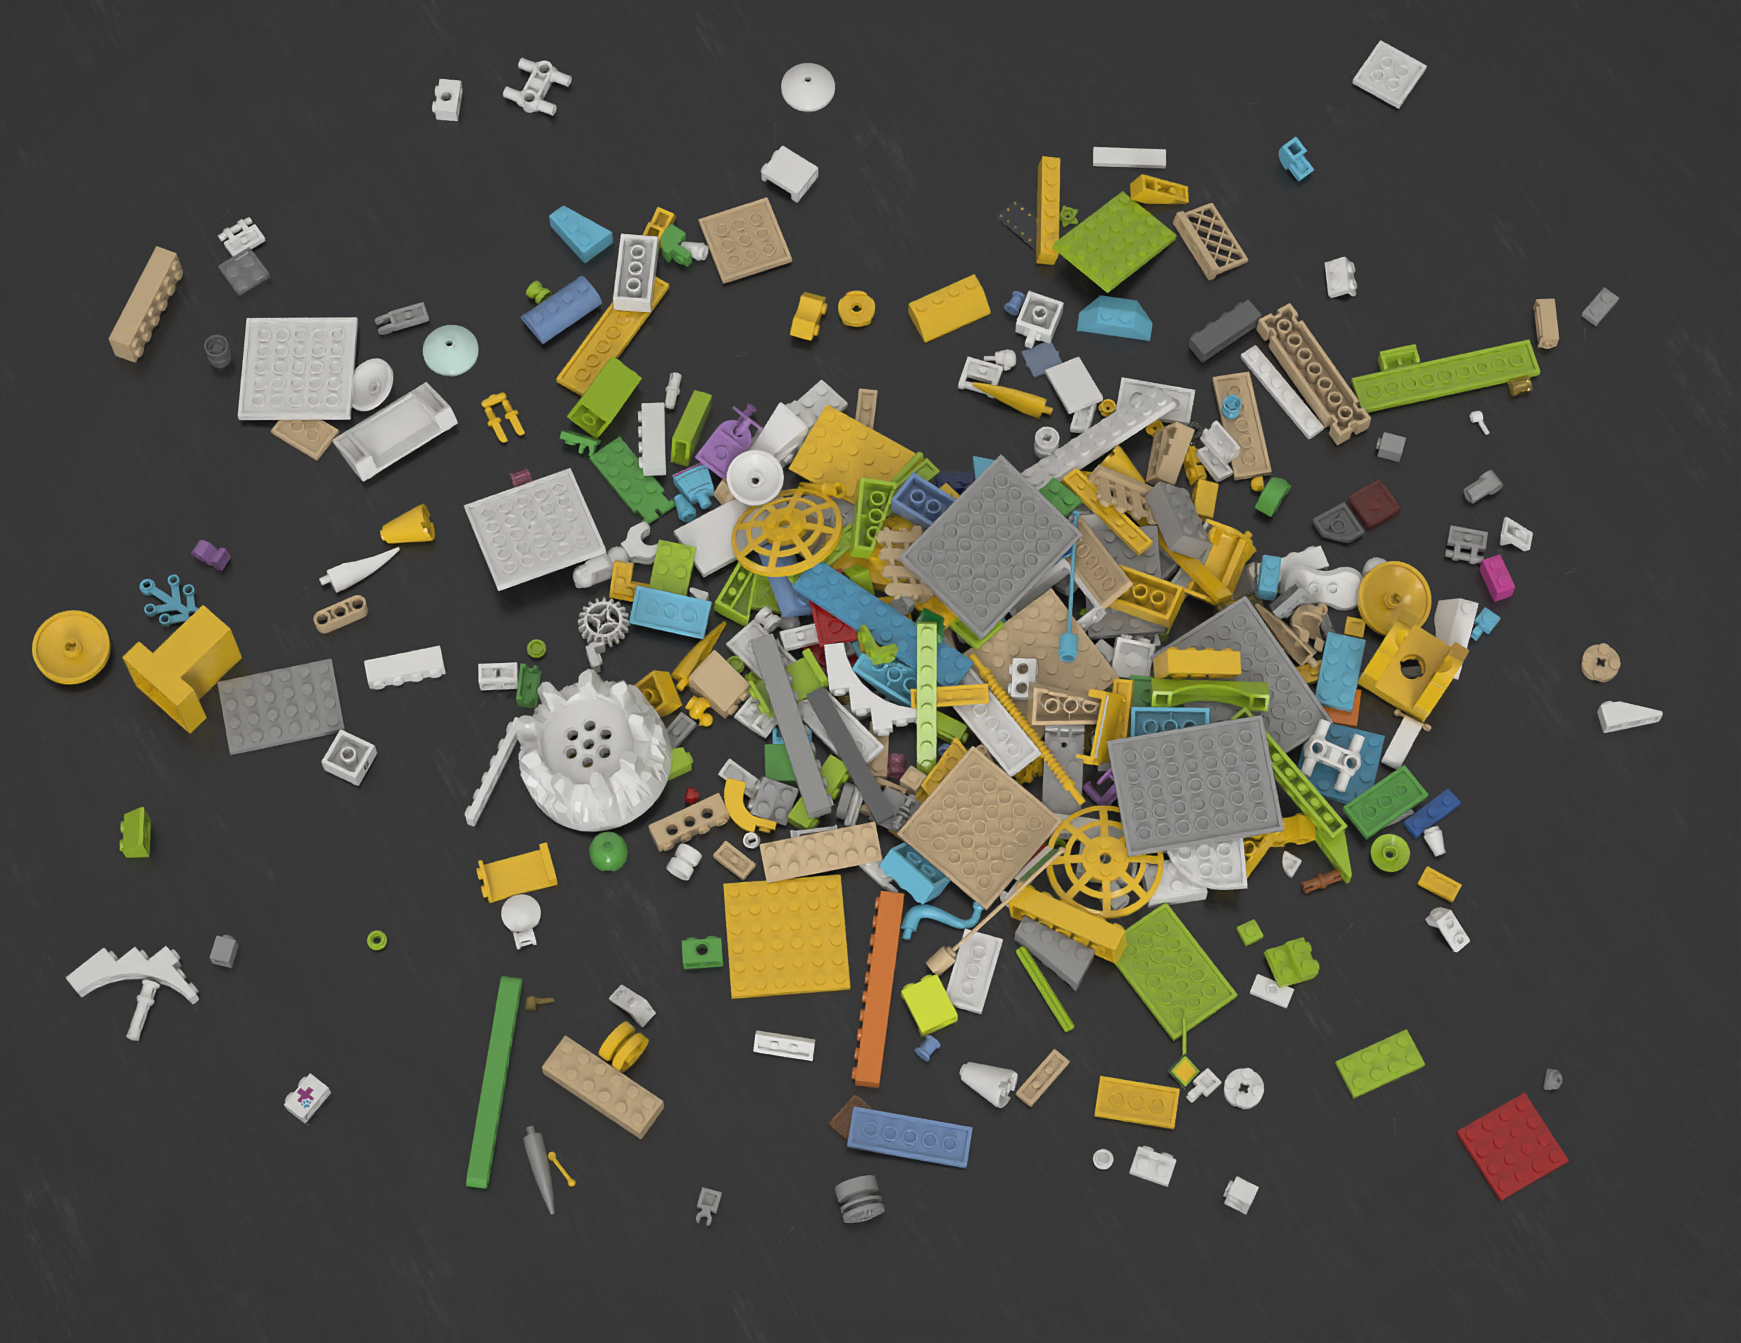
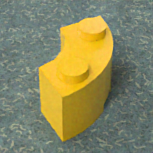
[790,292,827,340]
[1270,813,1316,847]

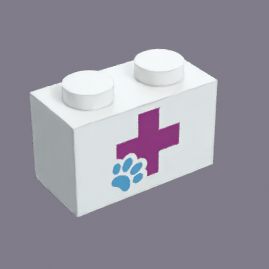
[284,1074,331,1123]

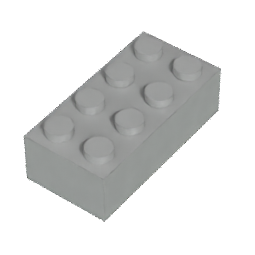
[1145,481,1211,559]

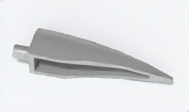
[523,1126,555,1215]

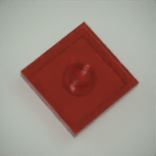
[1348,479,1401,529]

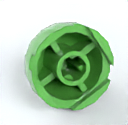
[589,831,628,871]

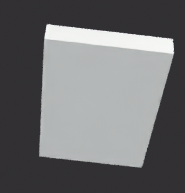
[1045,357,1103,414]

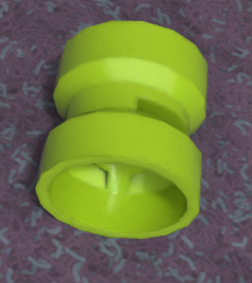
[526,281,552,305]

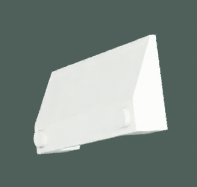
[332,382,458,481]

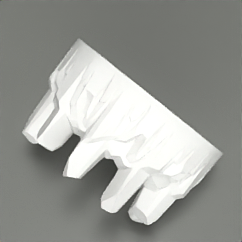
[516,669,672,832]

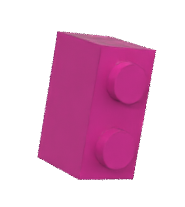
[1479,555,1515,602]

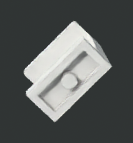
[761,146,818,203]

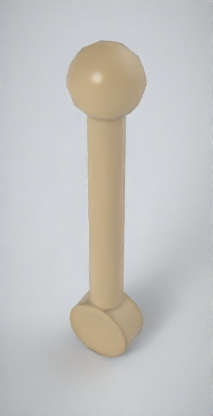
[1394,709,1431,731]

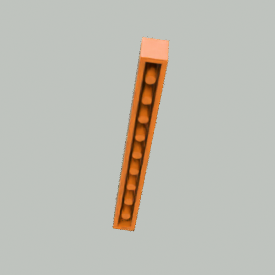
[852,891,904,1088]

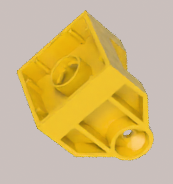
[1357,609,1470,723]

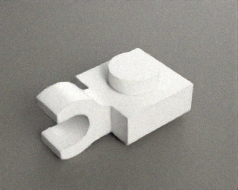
[1186,1068,1222,1103]

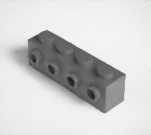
[1189,299,1262,363]

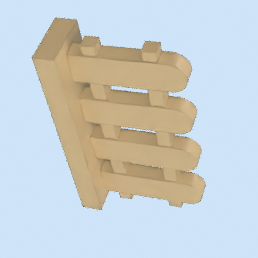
[1088,465,1157,526]
[876,526,933,603]

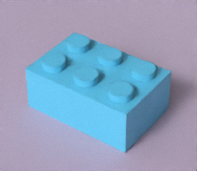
[879,842,950,904]

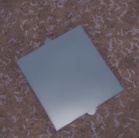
[1021,342,1062,378]

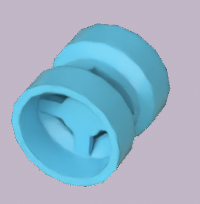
[1221,395,1242,420]

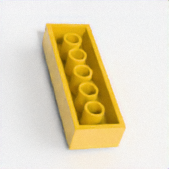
[1008,883,1127,964]

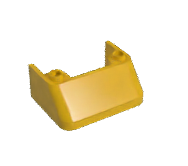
[1183,519,1253,610]

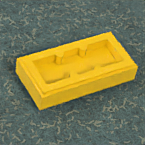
[1418,866,1462,903]

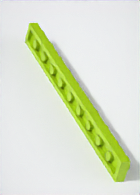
[788,458,940,585]

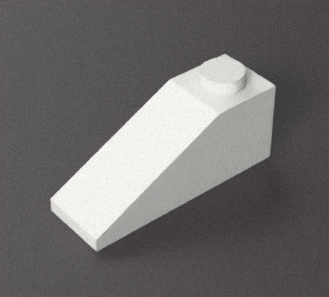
[1597,701,1663,733]

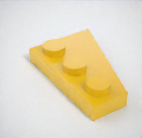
[921,737,968,797]

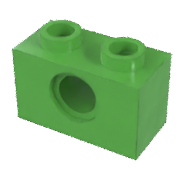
[682,936,723,969]

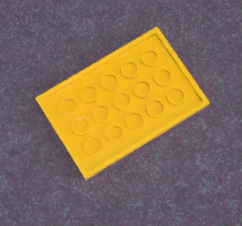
[789,404,924,516]

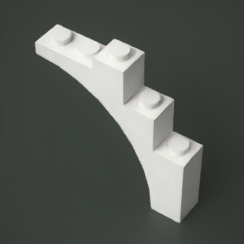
[824,643,917,736]
[66,946,199,1004]

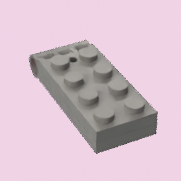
[1042,724,1084,816]

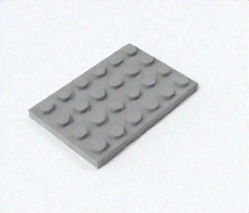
[1086,525,1165,640]
[217,659,345,755]

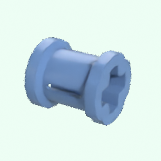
[1004,291,1026,315]
[915,1035,940,1061]

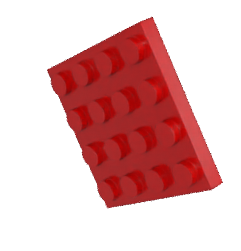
[1457,1093,1569,1201]

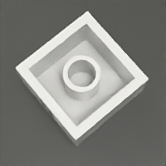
[322,729,377,786]

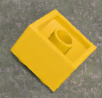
[633,670,682,718]

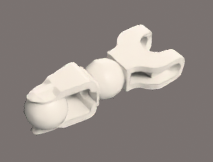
[573,522,658,588]

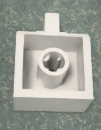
[1015,291,1064,349]

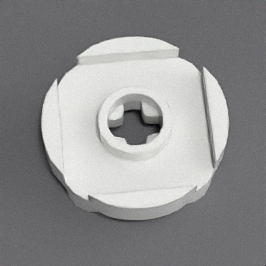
[1224,1068,1264,1109]

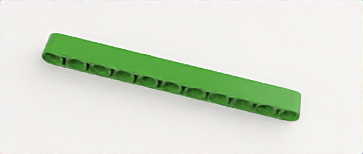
[466,976,522,1189]

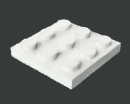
[1352,40,1427,109]

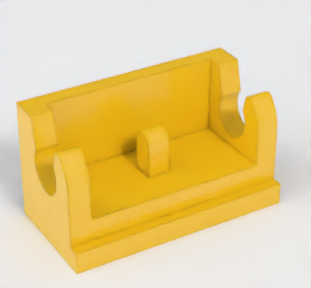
[1191,479,1219,523]

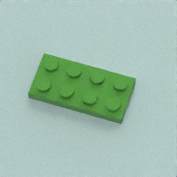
[1342,765,1429,839]

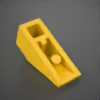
[1130,174,1189,204]

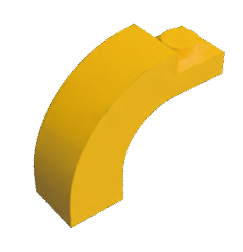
[724,778,777,833]

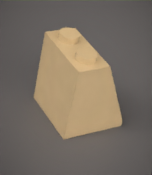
[689,650,750,719]

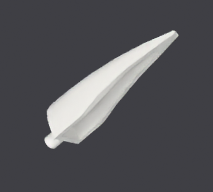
[319,547,400,593]

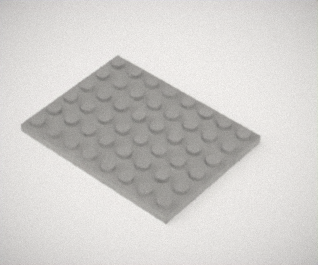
[898,455,1083,640]
[1150,596,1333,753]
[1107,715,1284,857]

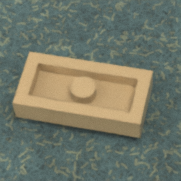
[713,841,756,881]

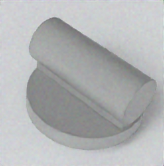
[1543,1069,1562,1090]

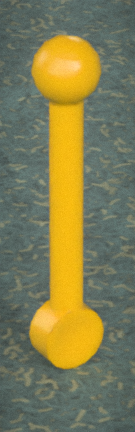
[548,1152,576,1186]

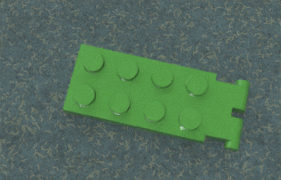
[589,436,676,524]

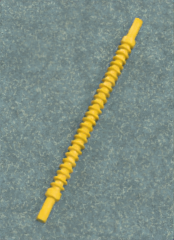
[969,653,1085,805]

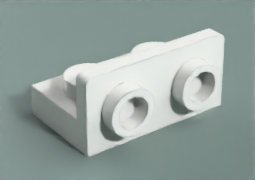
[1129,1146,1176,1187]

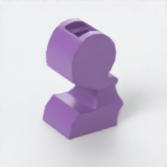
[191,540,231,571]

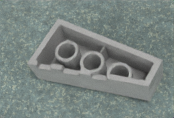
[1014,916,1095,991]

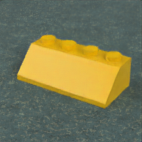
[908,274,991,343]

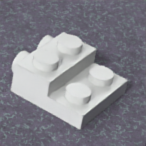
[1111,634,1155,679]

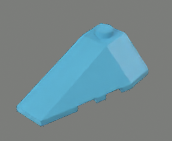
[852,653,917,708]

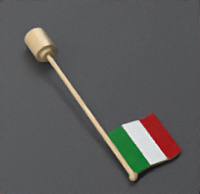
[926,845,1065,976]

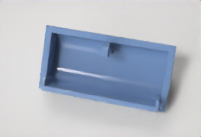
[521,276,602,344]
[758,544,813,618]

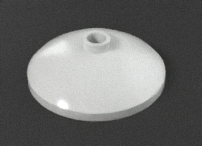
[781,63,835,112]
[352,359,393,411]
[727,450,784,506]

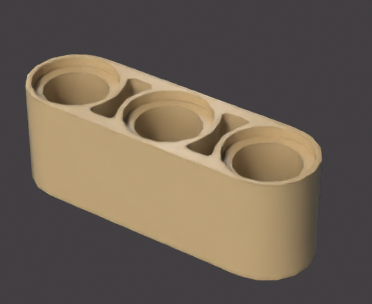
[313,595,368,634]

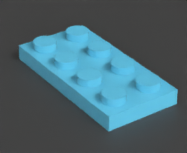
[629,586,712,639]
[1315,632,1366,712]

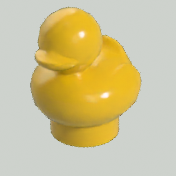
[685,695,713,726]

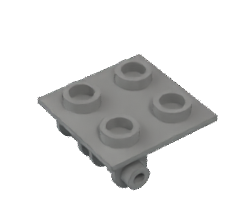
[869,786,921,833]

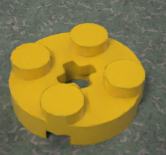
[838,291,875,327]

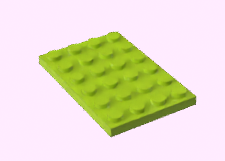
[1053,191,1177,293]
[1114,903,1237,1041]

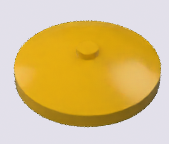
[1357,561,1431,636]
[32,610,111,684]

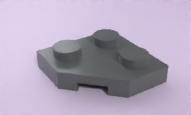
[1312,502,1365,543]

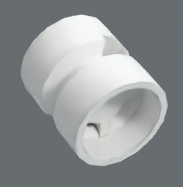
[1034,427,1059,459]
[667,843,702,880]

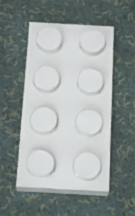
[1116,377,1195,426]
[946,929,1003,1014]

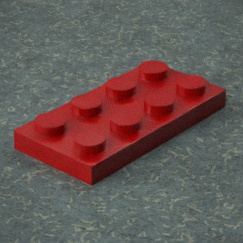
[810,568,858,650]

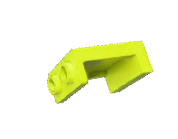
[901,974,958,1037]

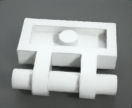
[218,217,266,259]

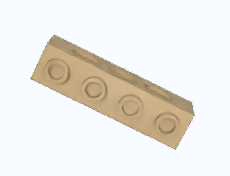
[648,793,730,852]

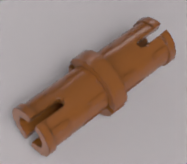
[1301,869,1342,894]

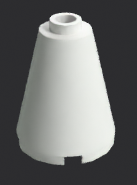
[960,1062,1018,1108]

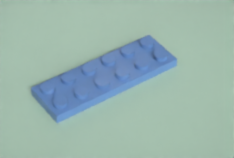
[847,1107,973,1168]

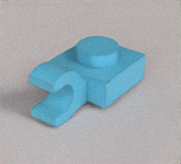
[1470,607,1501,641]

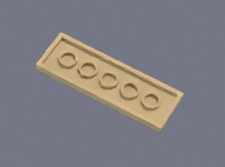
[1212,372,1272,480]
[1065,516,1134,610]
[759,822,882,883]

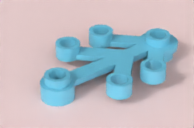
[140,574,199,627]

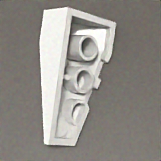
[1434,598,1479,680]

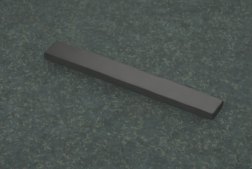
[806,686,895,825]

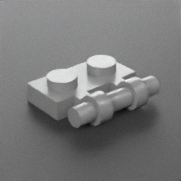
[1445,525,1488,564]

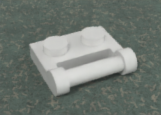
[958,357,1003,398]

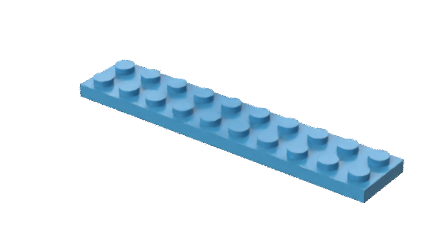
[793,562,974,687]

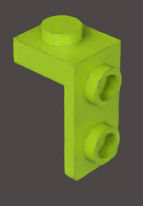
[858,624,899,665]

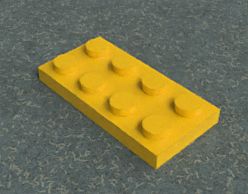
[1094,1076,1180,1129]

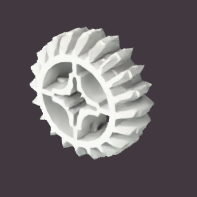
[578,597,630,647]

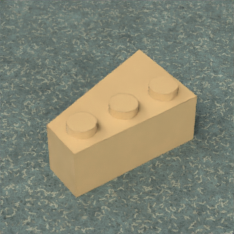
[1146,421,1194,486]

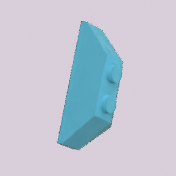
[1077,296,1153,341]

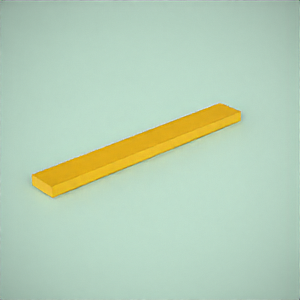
[1126,498,1232,603]

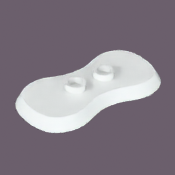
[1280,565,1362,611]

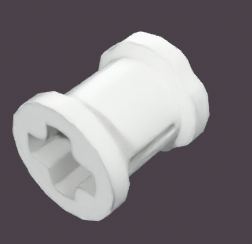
[513,928,537,950]

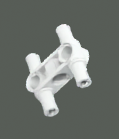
[503,58,572,116]
[1300,719,1365,792]

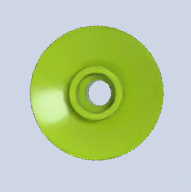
[1371,834,1410,872]

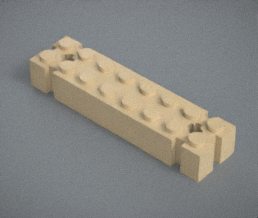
[1257,303,1371,445]

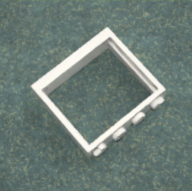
[1009,558,1107,632]

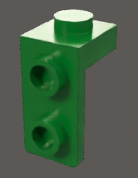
[914,608,945,645]

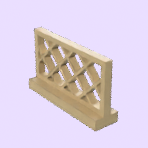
[1173,203,1248,280]

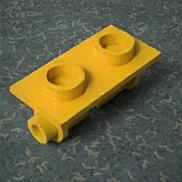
[1183,444,1207,486]

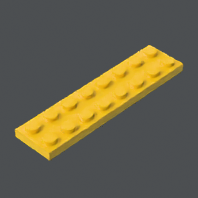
[556,276,669,396]

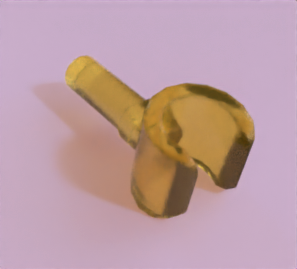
[525,996,554,1010]

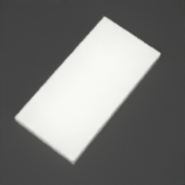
[674,497,789,577]

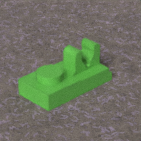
[560,430,601,456]

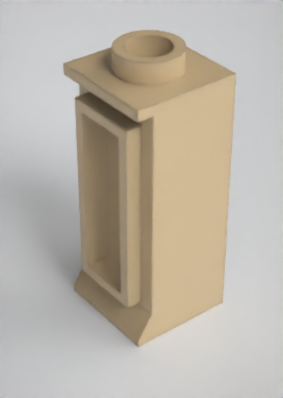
[1533,299,1559,349]

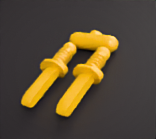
[481,392,525,442]

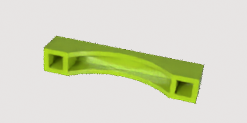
[1150,678,1270,711]

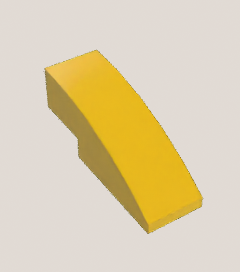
[643,207,676,251]

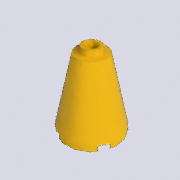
[1100,445,1145,483]
[380,504,435,544]

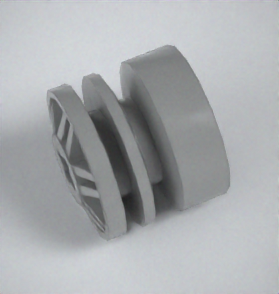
[835,1175,885,1223]

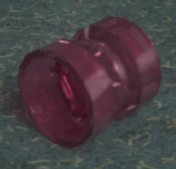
[887,754,907,778]

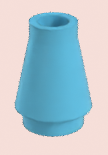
[674,494,696,523]

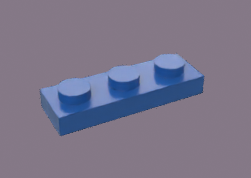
[1403,788,1461,839]

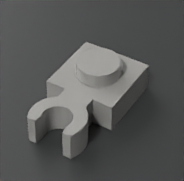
[696,1187,722,1226]

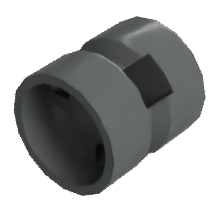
[204,335,232,368]

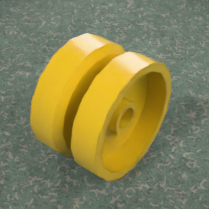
[599,1021,649,1073]

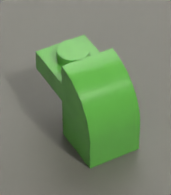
[661,224,692,267]
[1255,477,1292,517]

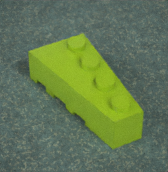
[850,477,898,559]

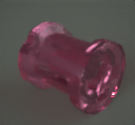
[509,467,532,488]

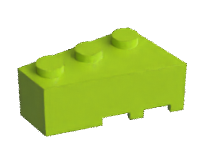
[713,557,759,627]

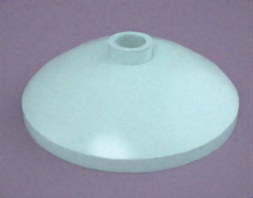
[423,325,479,376]

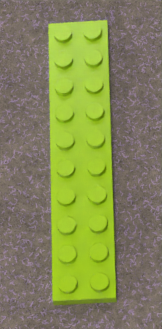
[1351,340,1540,413]

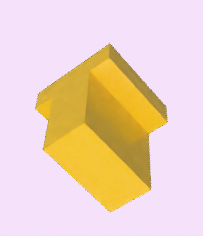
[122,605,242,733]

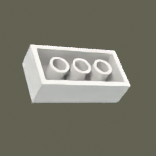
[613,234,659,312]

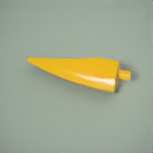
[972,382,1053,418]
[671,621,727,691]

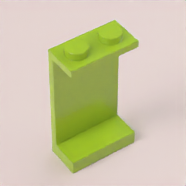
[748,648,829,719]

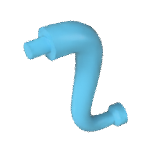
[901,902,984,940]

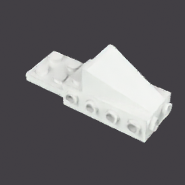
[748,379,848,468]

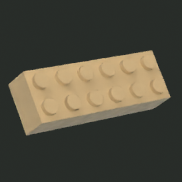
[109,246,183,363]
[542,1035,664,1139]

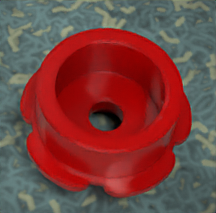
[684,787,699,805]

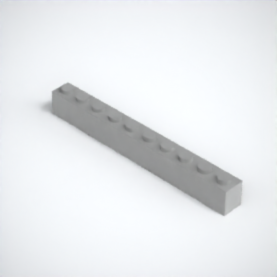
[751,633,834,819]

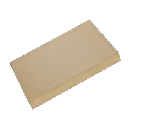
[271,420,339,461]

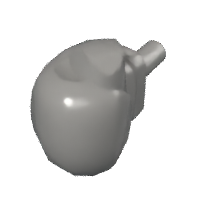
[774,614,801,630]

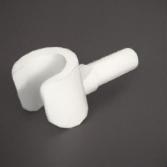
[1470,411,1490,435]

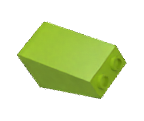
[567,356,642,439]

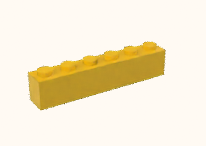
[1036,156,1060,265]

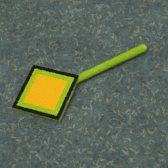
[1168,1017,1202,1089]

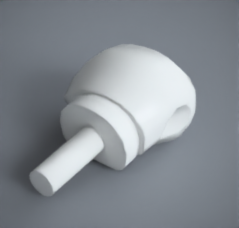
[984,350,1016,371]

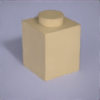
[900,766,927,796]

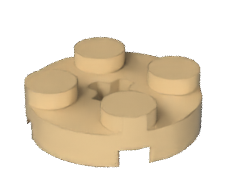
[1581,643,1621,682]

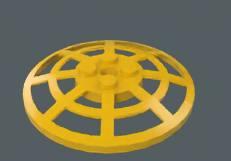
[731,489,843,577]
[1046,805,1164,919]

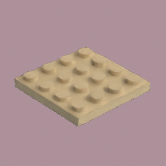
[698,198,792,284]

